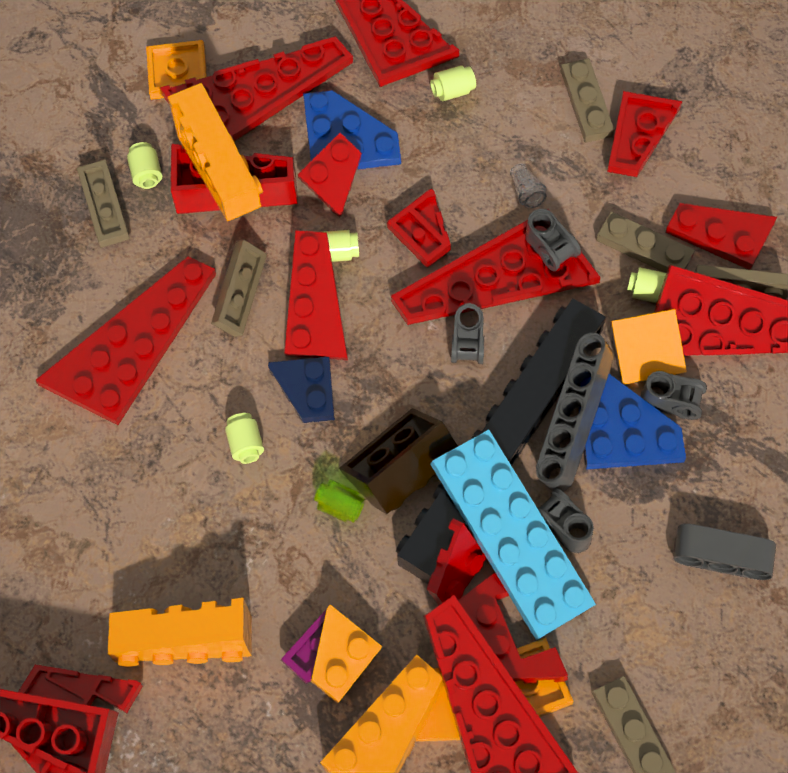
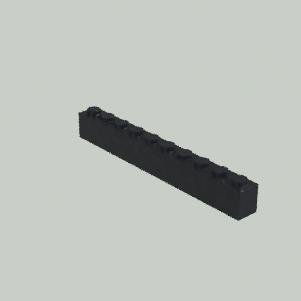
[396,298,606,584]

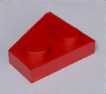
[297,133,362,217]
[387,188,451,268]
[426,518,486,605]

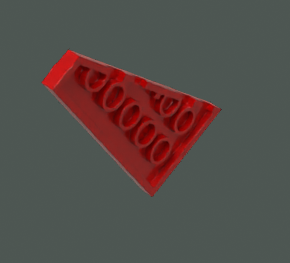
[334,0,460,87]
[35,256,216,425]
[654,265,788,356]

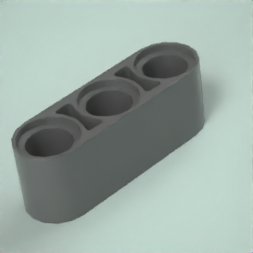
[673,524,776,580]

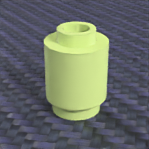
[430,65,476,102]
[127,142,163,189]
[324,230,359,262]
[627,267,666,303]
[225,413,264,464]

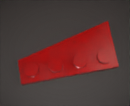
[284,230,348,360]

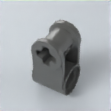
[525,209,581,271]
[451,303,484,364]
[641,371,707,420]
[537,488,594,553]

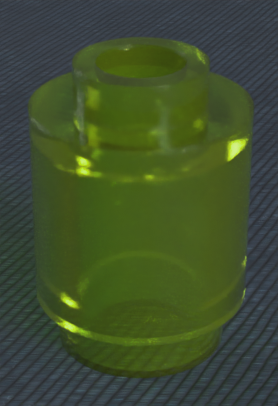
[314,479,366,523]

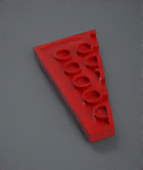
[159,36,353,141]
[391,209,601,325]
[423,595,578,773]

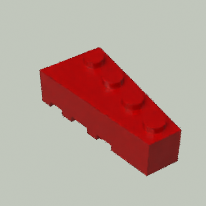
[171,144,298,214]
[0,689,119,773]

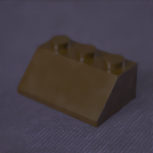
[339,408,458,514]

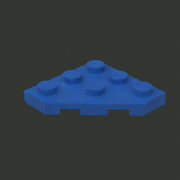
[303,90,401,169]
[578,374,686,470]

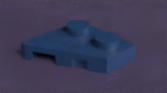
[268,357,335,423]

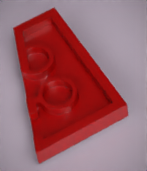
[607,91,682,177]
[665,203,777,270]

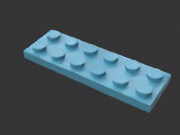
[430,430,596,640]

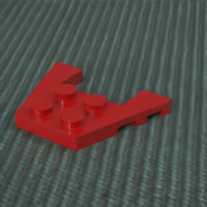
[458,572,568,683]
[12,664,143,773]

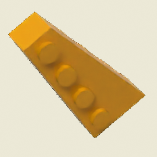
[168,83,263,222]
[108,598,252,667]
[320,655,444,773]

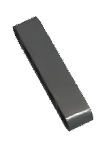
[536,333,614,492]

